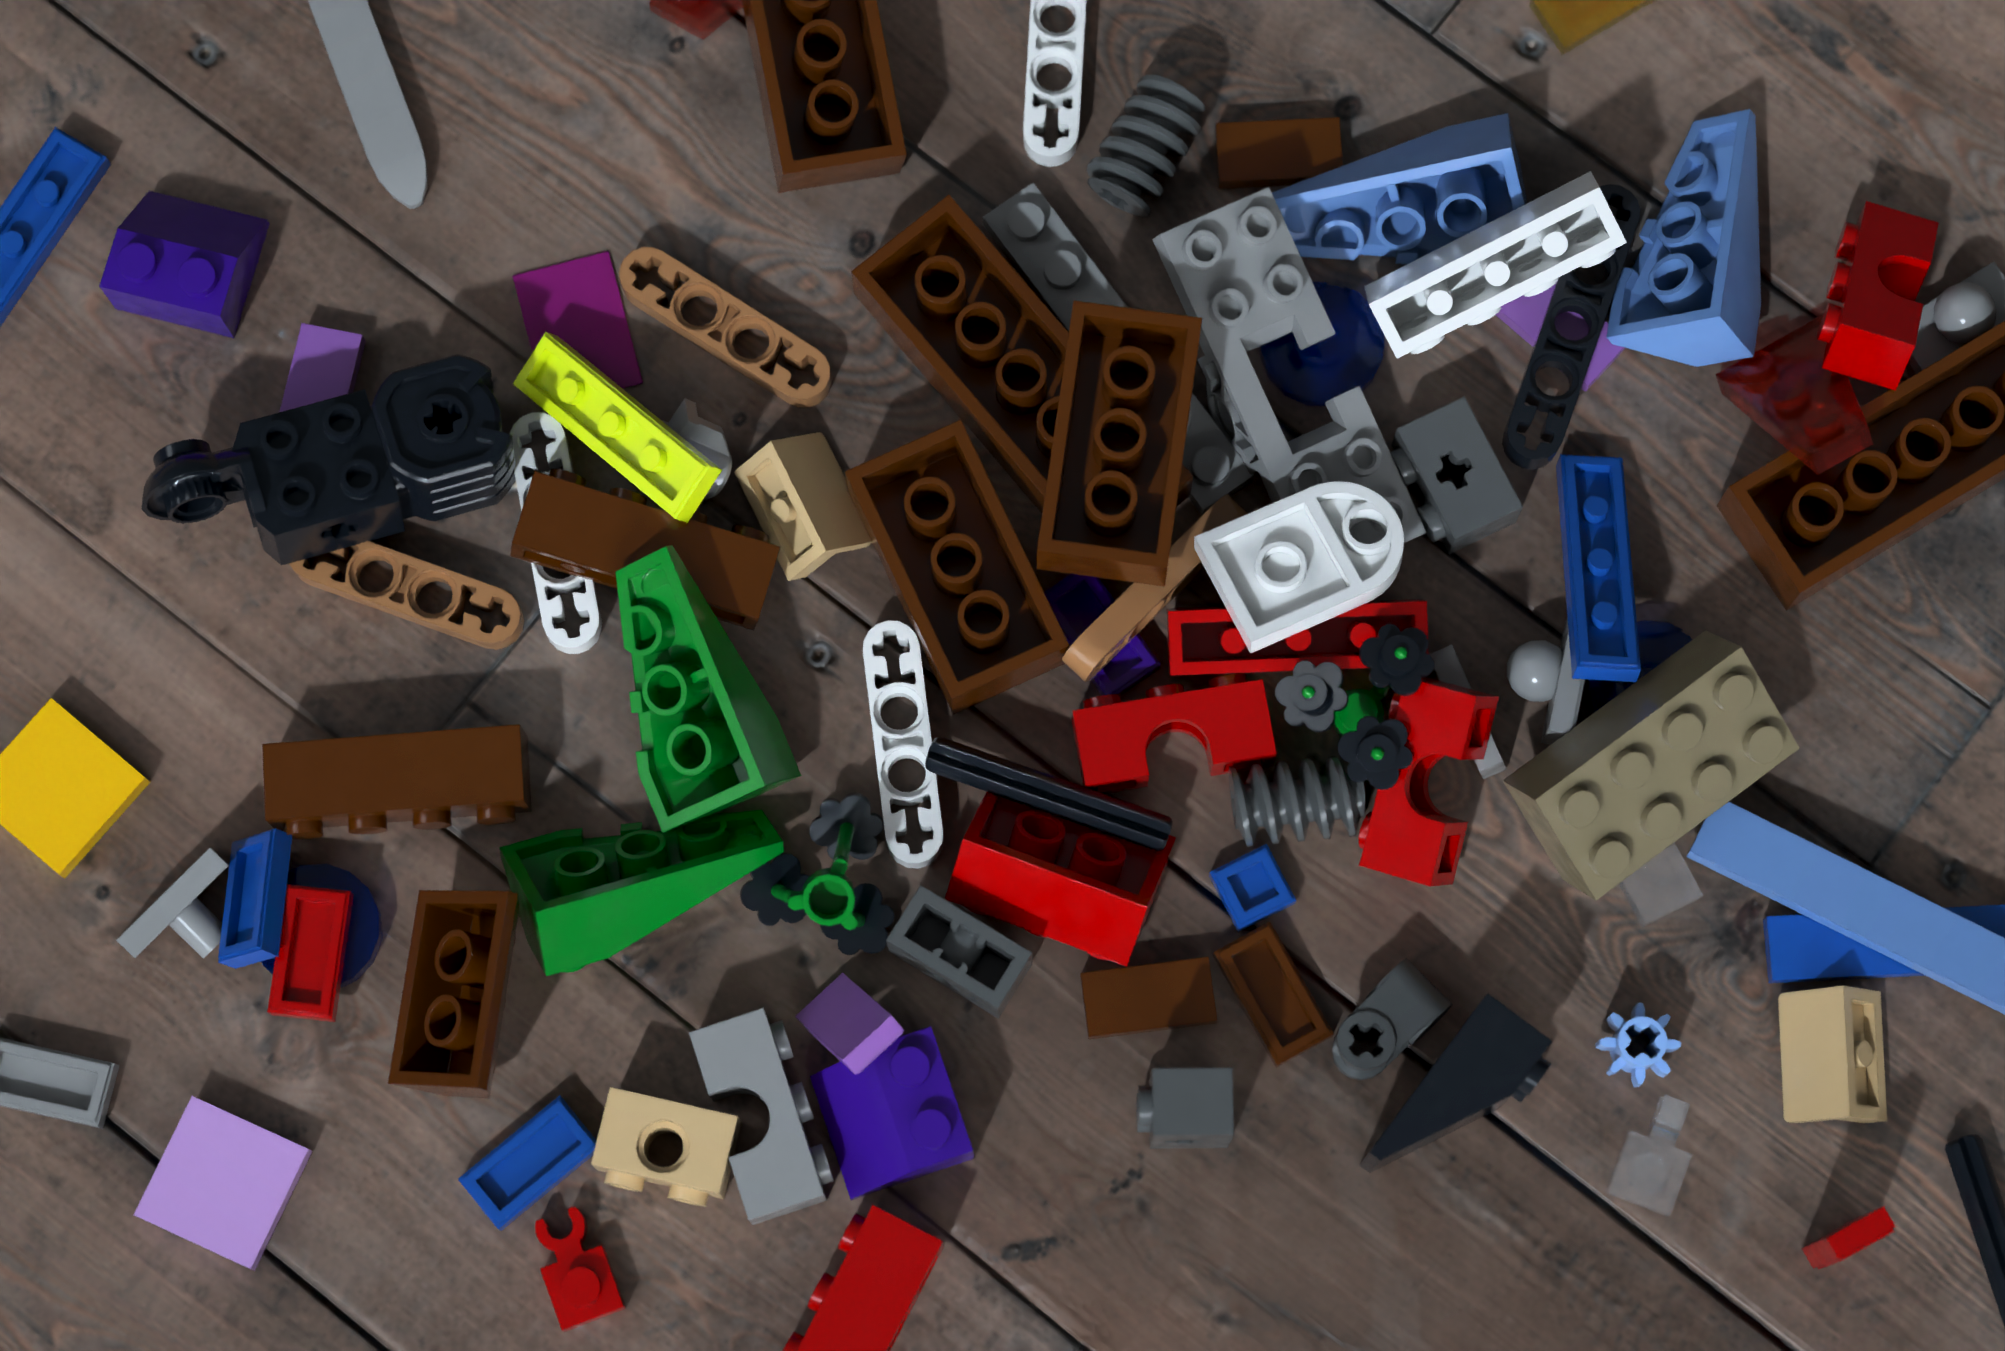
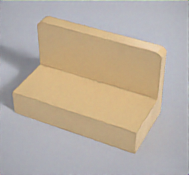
[734,432,872,581]
[1778,985,1887,1123]

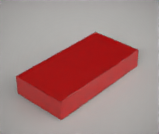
[267,884,354,1022]
[1801,1206,1896,1270]

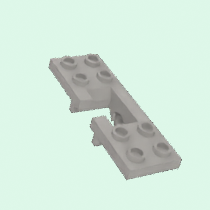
[1152,187,1427,544]

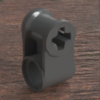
[1332,958,1453,1080]

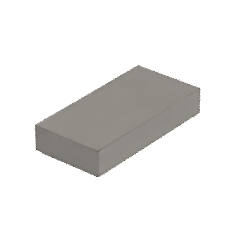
[0,1038,120,1129]

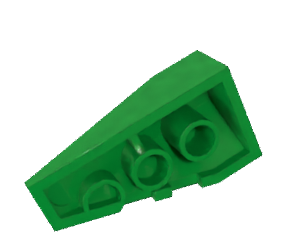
[615,545,802,833]
[499,810,784,976]

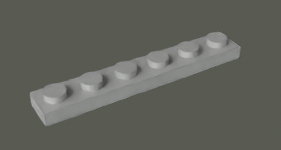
[983,183,1255,515]

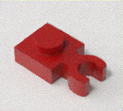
[535,1206,626,1332]

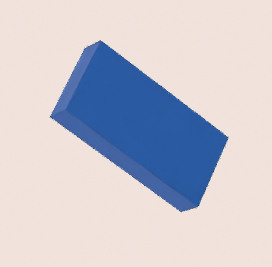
[218,828,292,969]
[458,1095,597,1231]

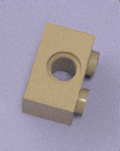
[591,1087,742,1207]

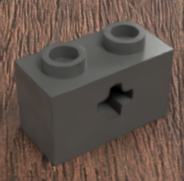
[1390,396,1523,555]
[886,885,1032,1019]
[1136,1068,1234,1149]

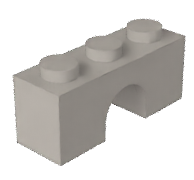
[689,1008,834,1225]

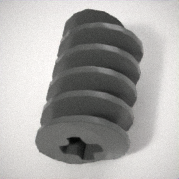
[1087,75,1205,218]
[1229,756,1365,847]

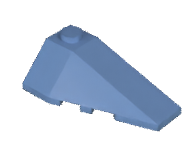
[1606,109,1761,367]
[1272,113,1527,264]

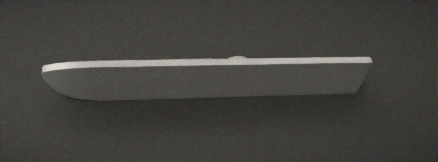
[308,0,428,209]

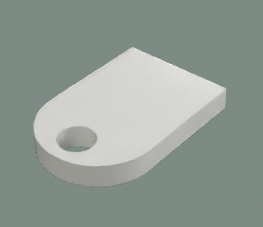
[1194,481,1404,653]

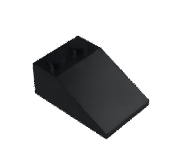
[1359,993,1552,1173]

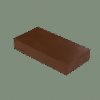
[1215,117,1343,189]
[1213,922,1334,1068]
[1080,957,1218,1040]

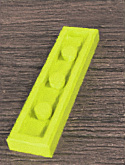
[513,332,722,523]

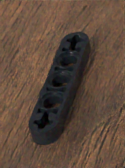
[1502,184,1640,470]

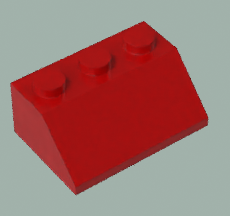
[945,792,1176,967]

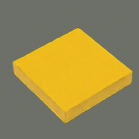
[0,698,150,879]

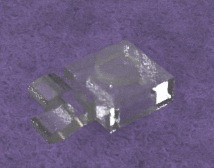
[1605,1095,1693,1217]

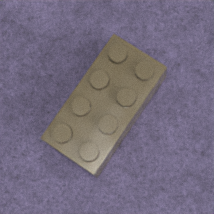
[1503,630,1800,901]

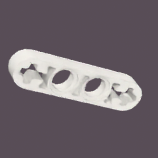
[1023,0,1087,167]
[510,412,602,654]
[863,620,944,869]

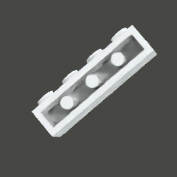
[1364,171,1627,359]

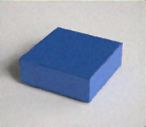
[1209,844,1296,932]

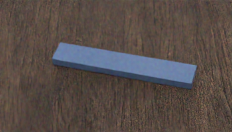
[1686,802,2005,1015]

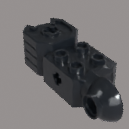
[141,354,516,565]

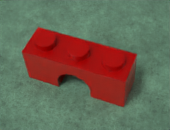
[1817,201,1939,391]
[1072,673,1277,794]
[1358,677,1499,887]

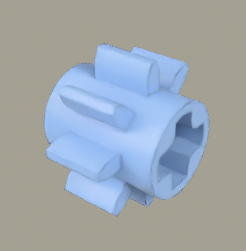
[1596,1003,1681,1087]

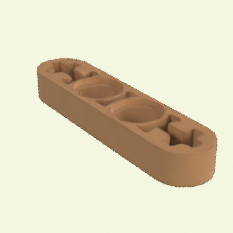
[619,247,832,408]
[1062,494,1249,682]
[289,541,524,650]

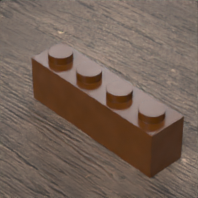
[510,469,780,631]
[262,724,532,839]

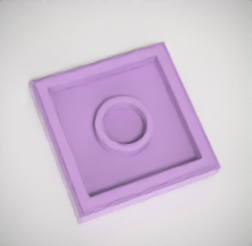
[134,1096,312,1271]

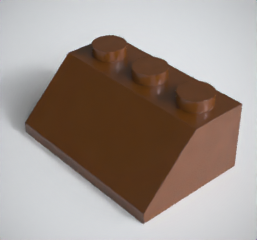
[388,890,520,1099]

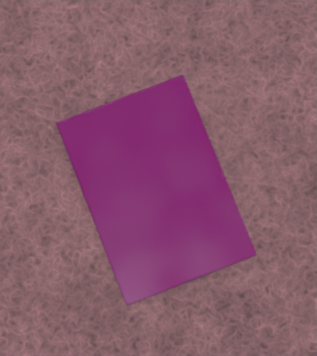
[512,251,643,389]

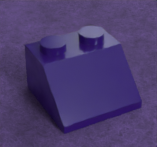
[99,191,270,338]
[810,1026,974,1201]

